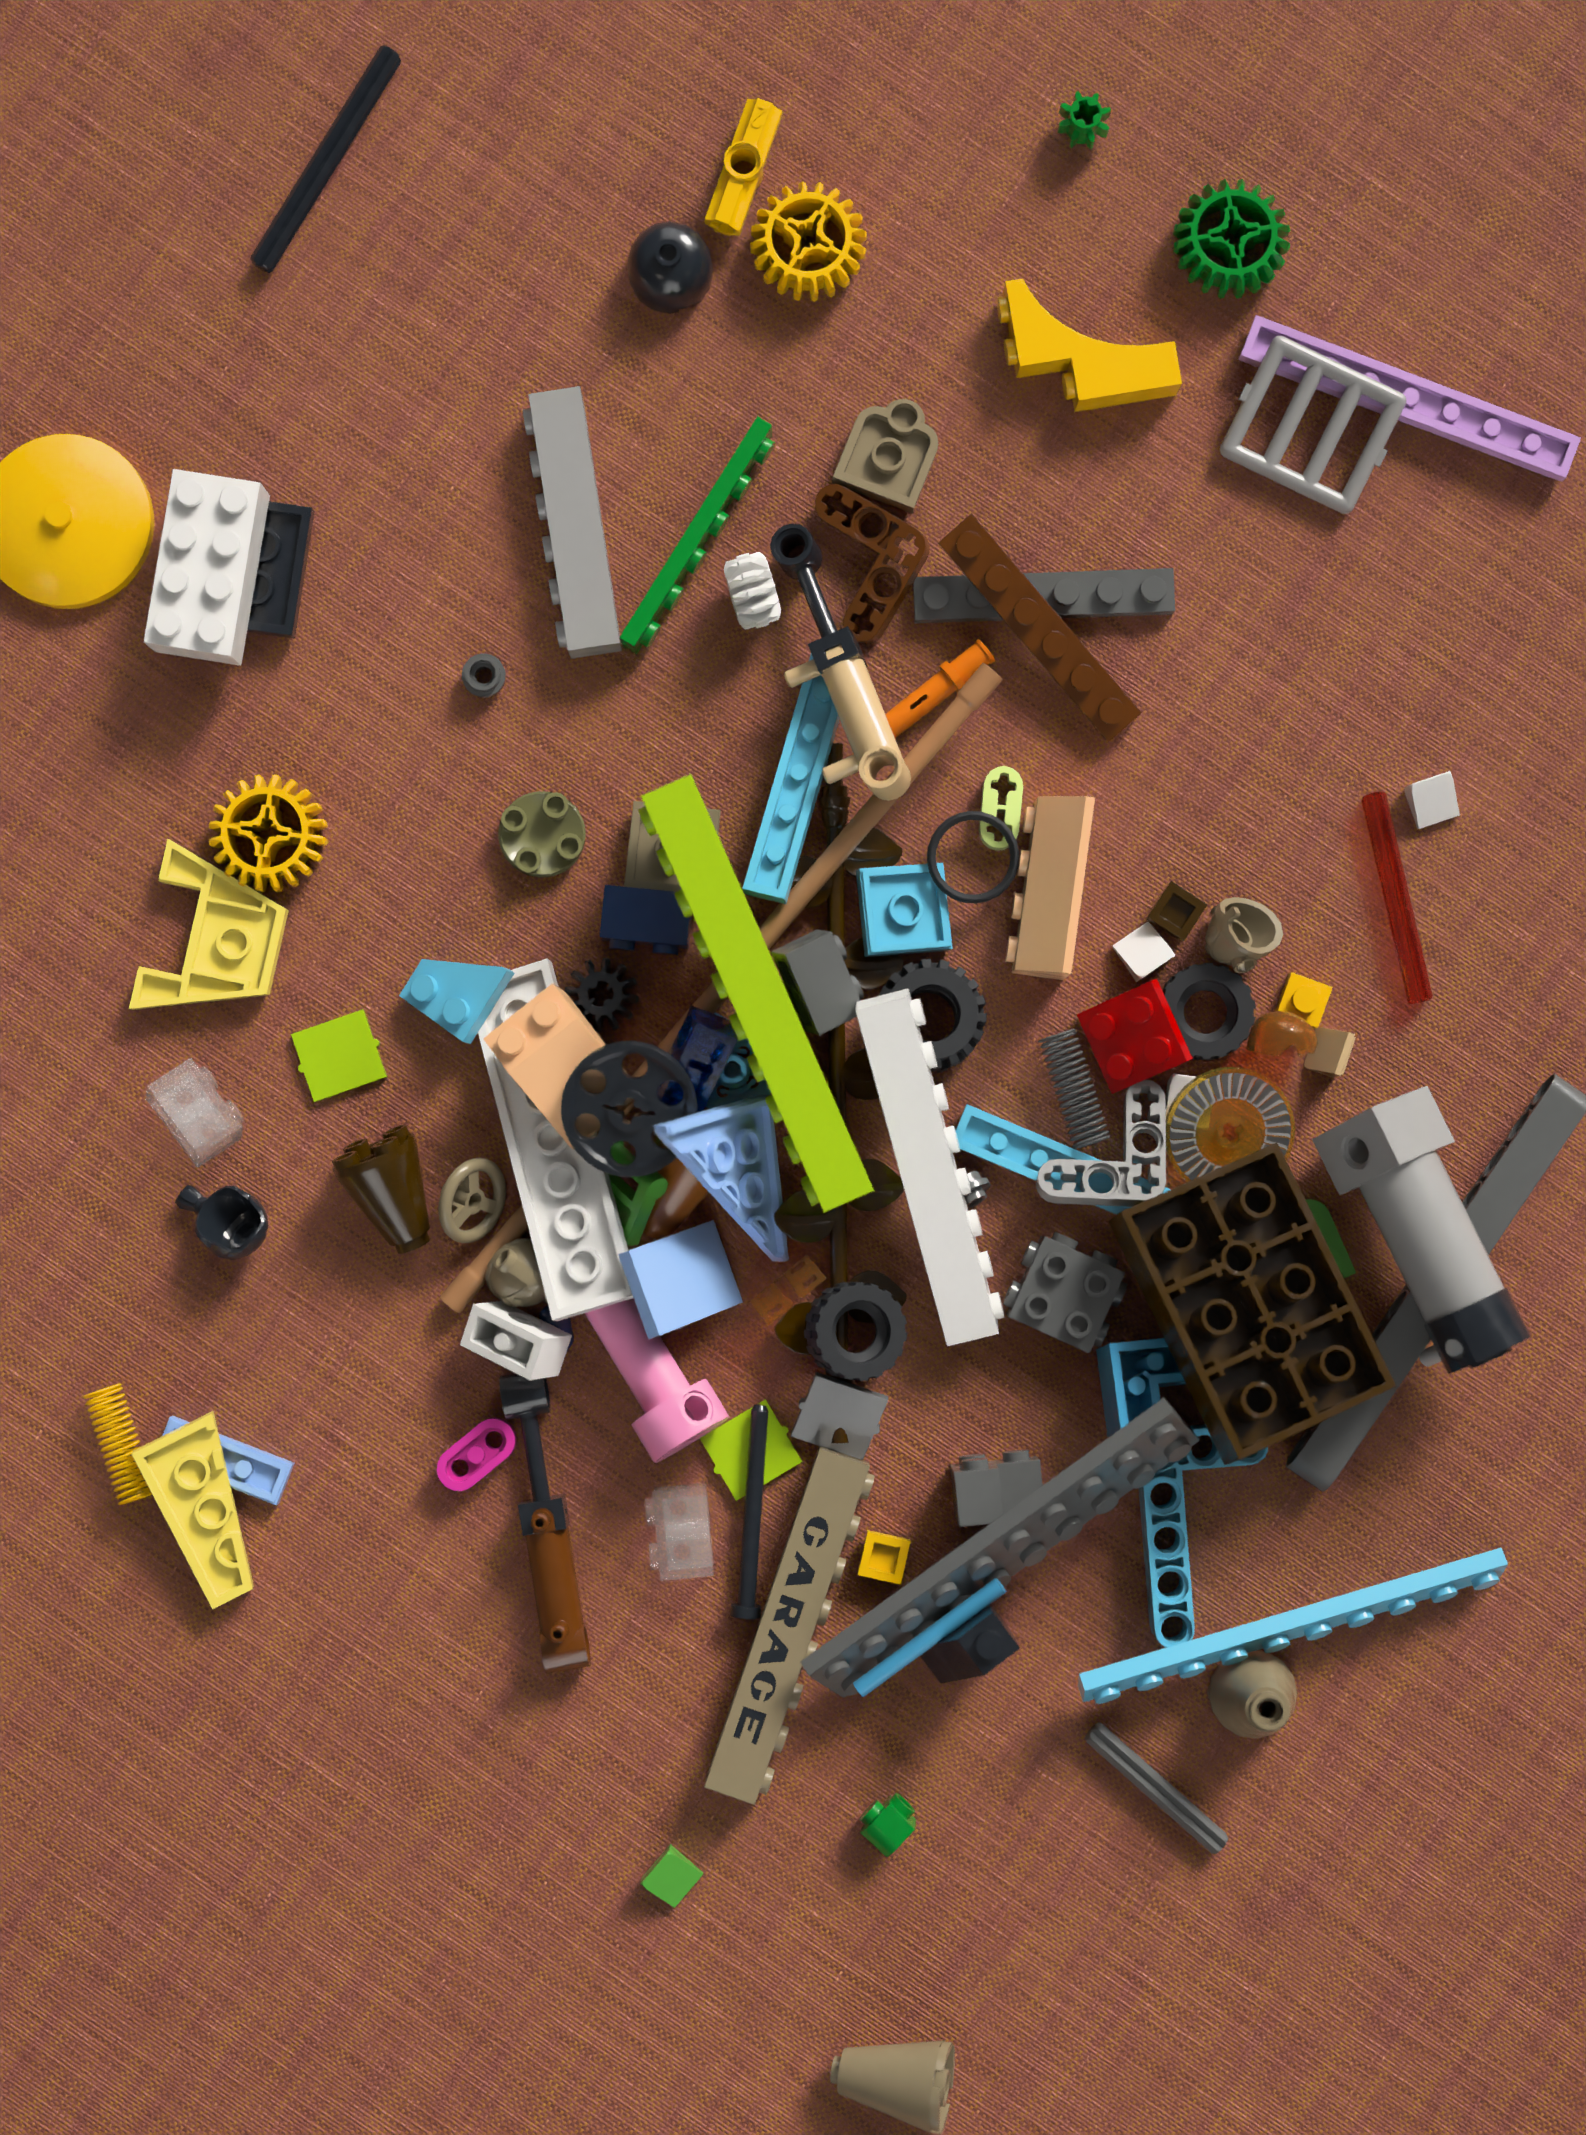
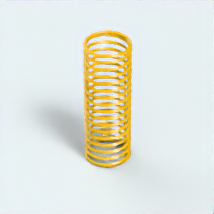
[82,1383,152,1506]

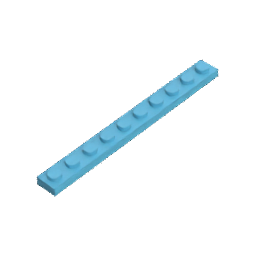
[1077,1548,1508,1704]

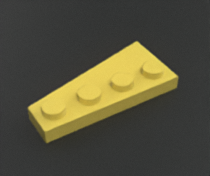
[132,1411,253,1609]

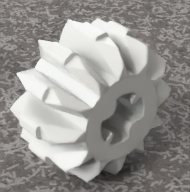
[724,552,781,630]

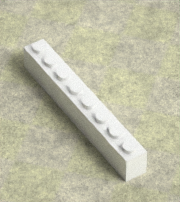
[855,988,1005,1346]

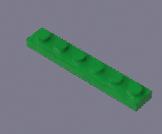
[619,416,775,654]

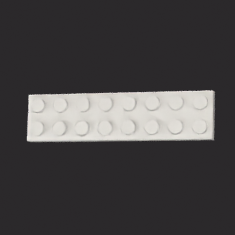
[478,959,633,1321]

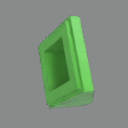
[640,1844,704,1908]

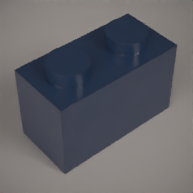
[600,885,692,956]

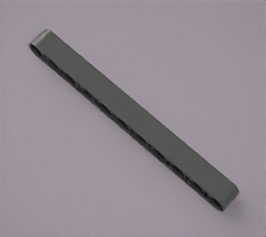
[1285,1073,1586,1492]

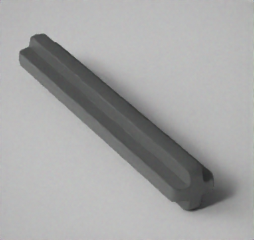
[1085,1722,1229,1854]

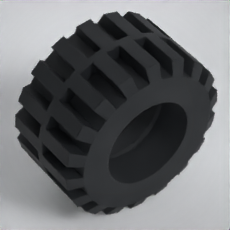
[879,959,987,1073]

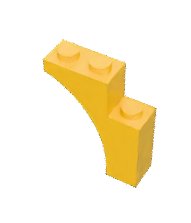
[997,278,1182,412]

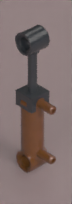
[499,1374,591,1674]

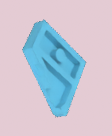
[399,959,515,1044]

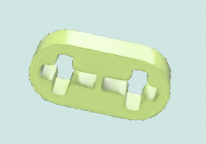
[979,766,1023,851]

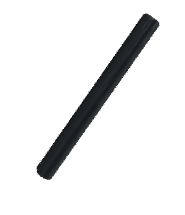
[251,45,401,273]

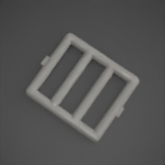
[1220,336,1406,514]

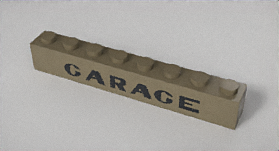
[704,1446,875,1805]

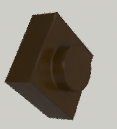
[1146,881,1208,942]

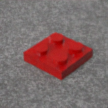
[1076,978,1193,1094]

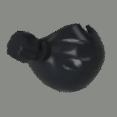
[175,1185,269,1260]

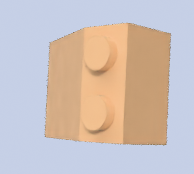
[483,983,634,1150]

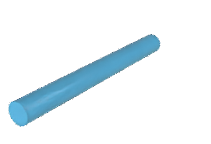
[853,1578,1006,1697]

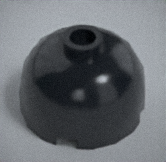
[627,221,713,314]

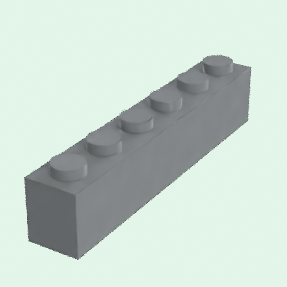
[523,386,622,659]

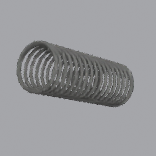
[1038,1029,1110,1149]

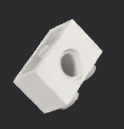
[460,1301,572,1380]

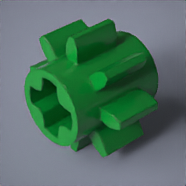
[1057,91,1111,150]

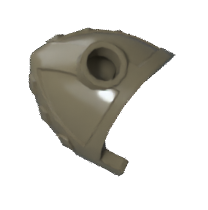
[1205,897,1283,973]
[485,1238,548,1307]

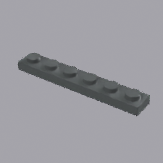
[913,568,1175,624]

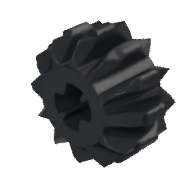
[565,958,639,1033]

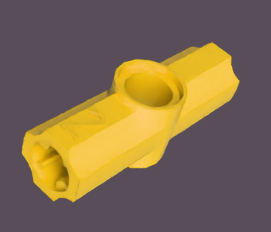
[704,98,783,236]

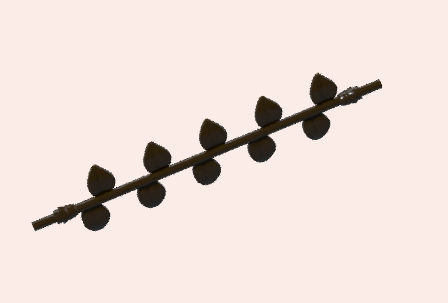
[773,743,907,1443]

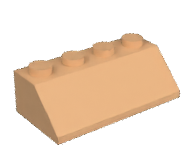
[1005,796,1095,980]

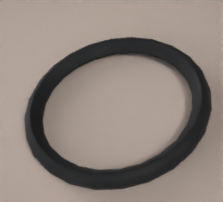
[927,811,1019,904]

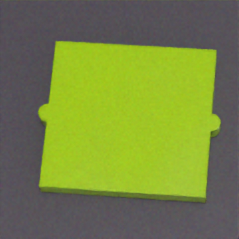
[291,1009,387,1102]
[700,1399,802,1501]

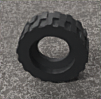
[1162,963,1256,1061]
[804,1282,907,1381]

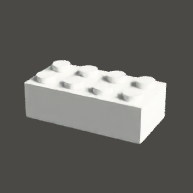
[144,469,270,666]

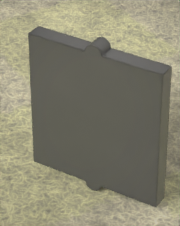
[791,1372,888,1460]

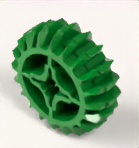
[1172,179,1290,299]

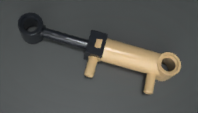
[770,523,911,801]

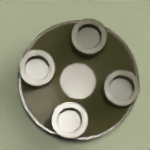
[498,791,586,878]

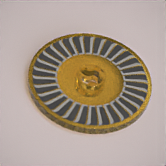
[1166,1067,1295,1182]

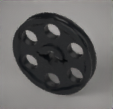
[561,1041,697,1177]

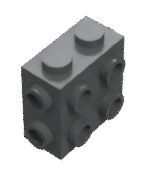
[1003,1231,1128,1353]

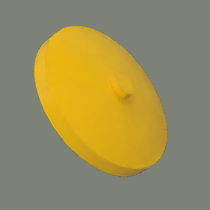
[0,434,154,609]

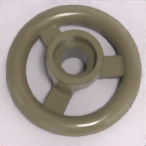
[438,1158,506,1243]

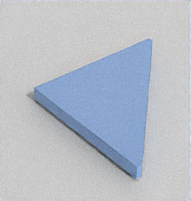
[654,1095,789,1262]

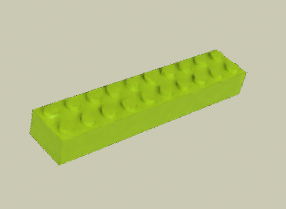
[637,774,874,1212]

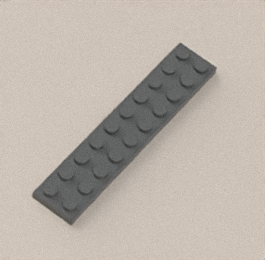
[801,1398,1200,1698]

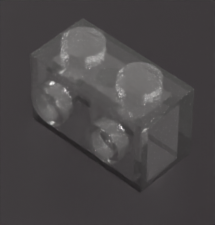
[146,1058,244,1168]
[645,1483,715,1581]

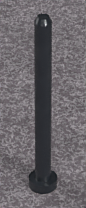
[730,1404,769,1619]

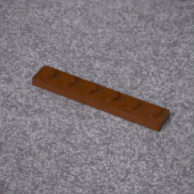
[938,513,1142,742]

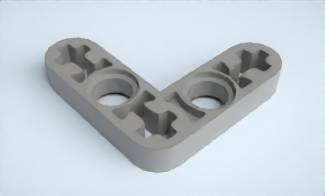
[1036,1080,1166,1207]

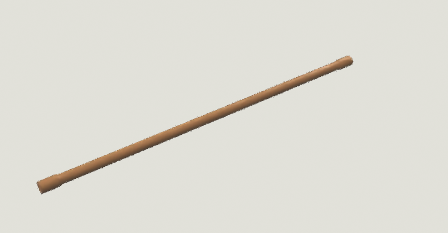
[440,663,1002,1313]

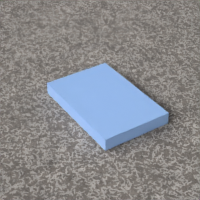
[618,1220,743,1339]

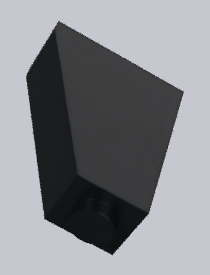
[920,1604,1020,1683]

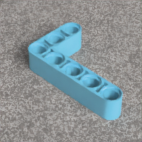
[1139,1424,1268,1648]

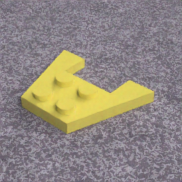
[129,839,289,1010]

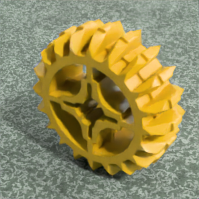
[750,181,867,302]
[209,774,328,892]

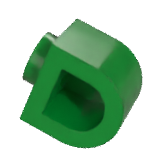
[859,1793,916,1857]

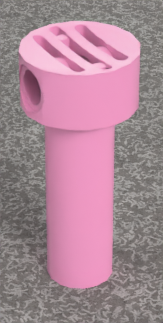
[585,1298,730,1463]

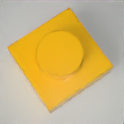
[1274,972,1333,1029]
[858,1530,911,1585]

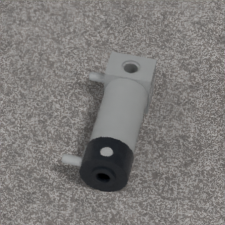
[1312,1086,1531,1374]

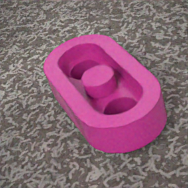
[437,1417,517,1491]

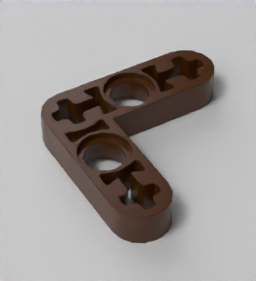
[815,484,930,644]

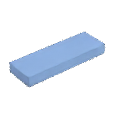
[162,1416,295,1505]

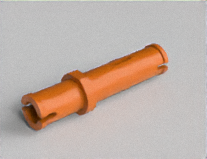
[885,639,995,740]

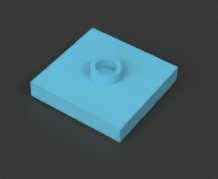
[856,863,953,957]

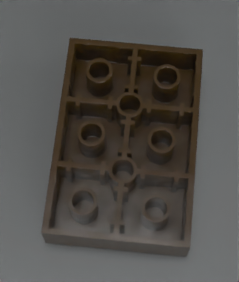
[1108,1143,1396,1465]

